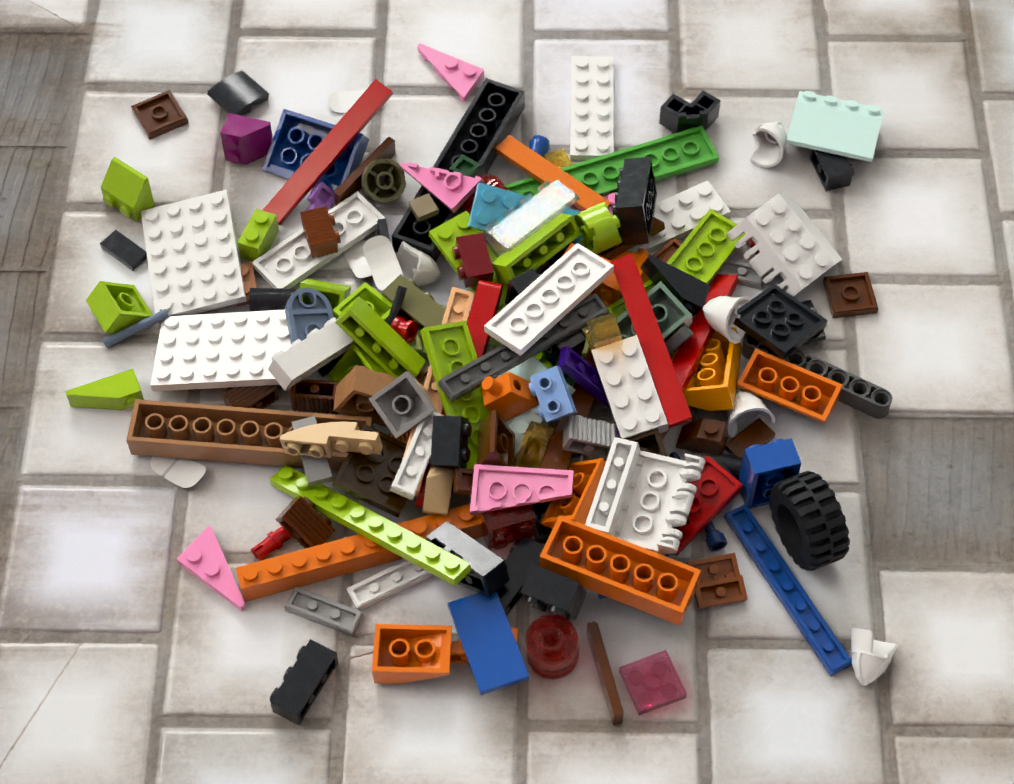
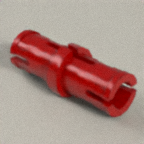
[251,526,292,561]

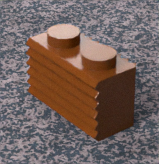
[300,206,341,258]

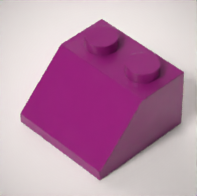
[220,113,273,165]

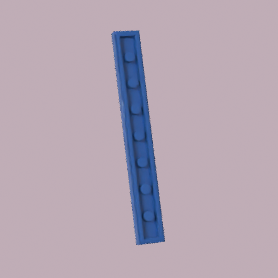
[724,504,852,676]

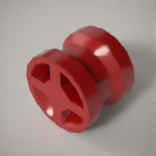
[391,316,418,343]

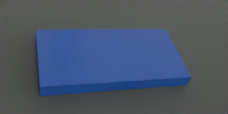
[447,591,529,696]

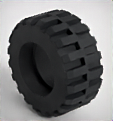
[769,471,850,571]

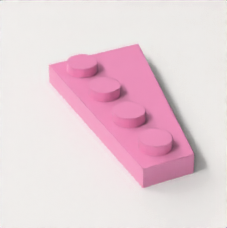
[470,464,574,514]

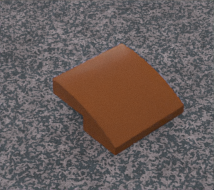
[686,553,748,609]

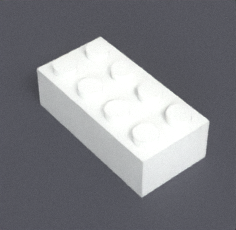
[591,335,669,439]

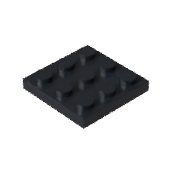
[733,284,828,359]

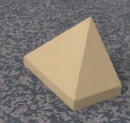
[423,466,454,516]

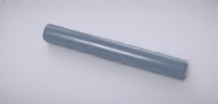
[103,309,169,347]

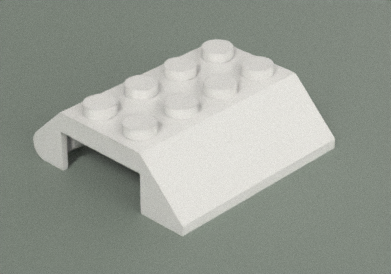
[726,189,842,297]
[585,437,705,555]

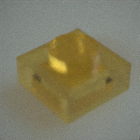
[544,149,572,168]

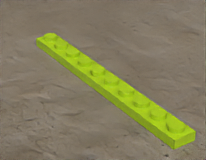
[270,465,471,586]

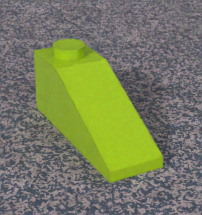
[65,369,144,410]

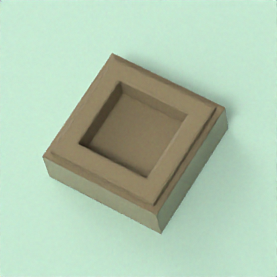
[409,193,439,222]

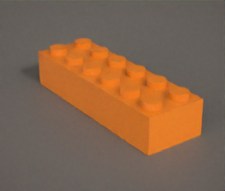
[539,515,701,626]

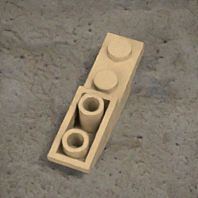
[280,422,383,458]

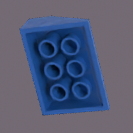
[262,109,369,192]

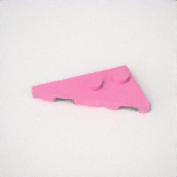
[417,43,484,103]
[400,162,484,213]
[177,526,245,611]

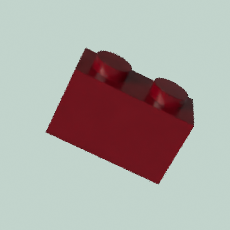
[452,233,494,288]

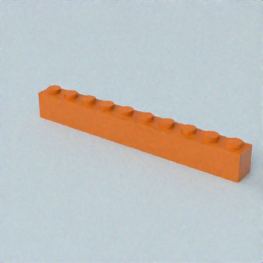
[236,504,483,602]

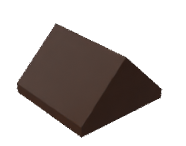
[477,410,515,467]

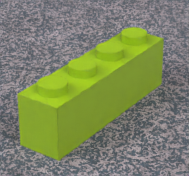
[492,213,581,284]
[335,297,426,378]

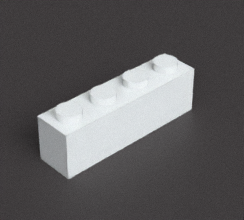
[268,317,356,391]

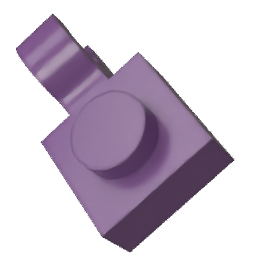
[305,181,335,211]

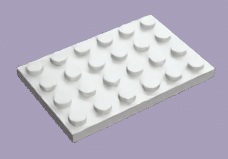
[141,190,247,323]
[151,310,291,391]

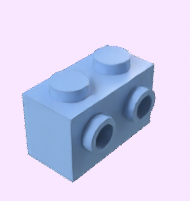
[528,366,577,423]

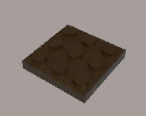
[332,424,408,518]

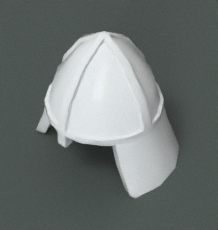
[750,122,787,168]
[396,241,441,287]
[703,296,751,344]
[727,389,775,438]
[850,628,898,686]

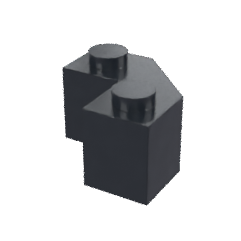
[659,91,721,133]

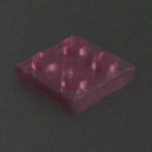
[619,650,687,715]

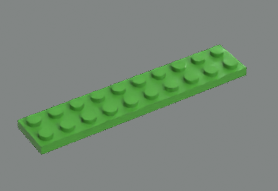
[500,126,719,207]

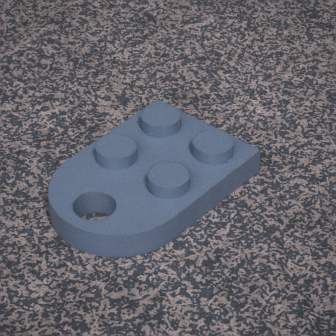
[285,288,333,344]

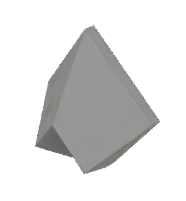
[369,371,436,439]

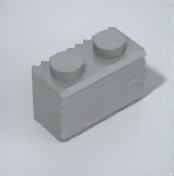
[562,414,616,459]

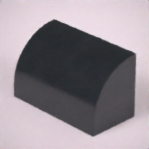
[249,288,296,312]

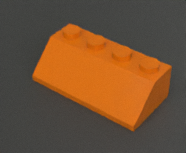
[736,348,843,423]

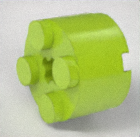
[573,202,622,254]

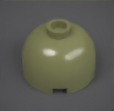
[361,159,406,203]

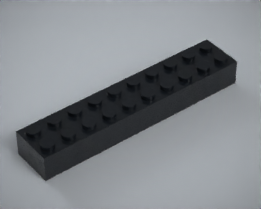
[392,78,525,262]

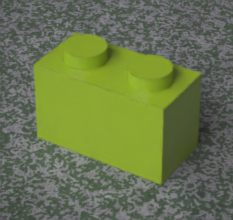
[237,209,279,262]

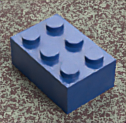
[738,438,802,509]

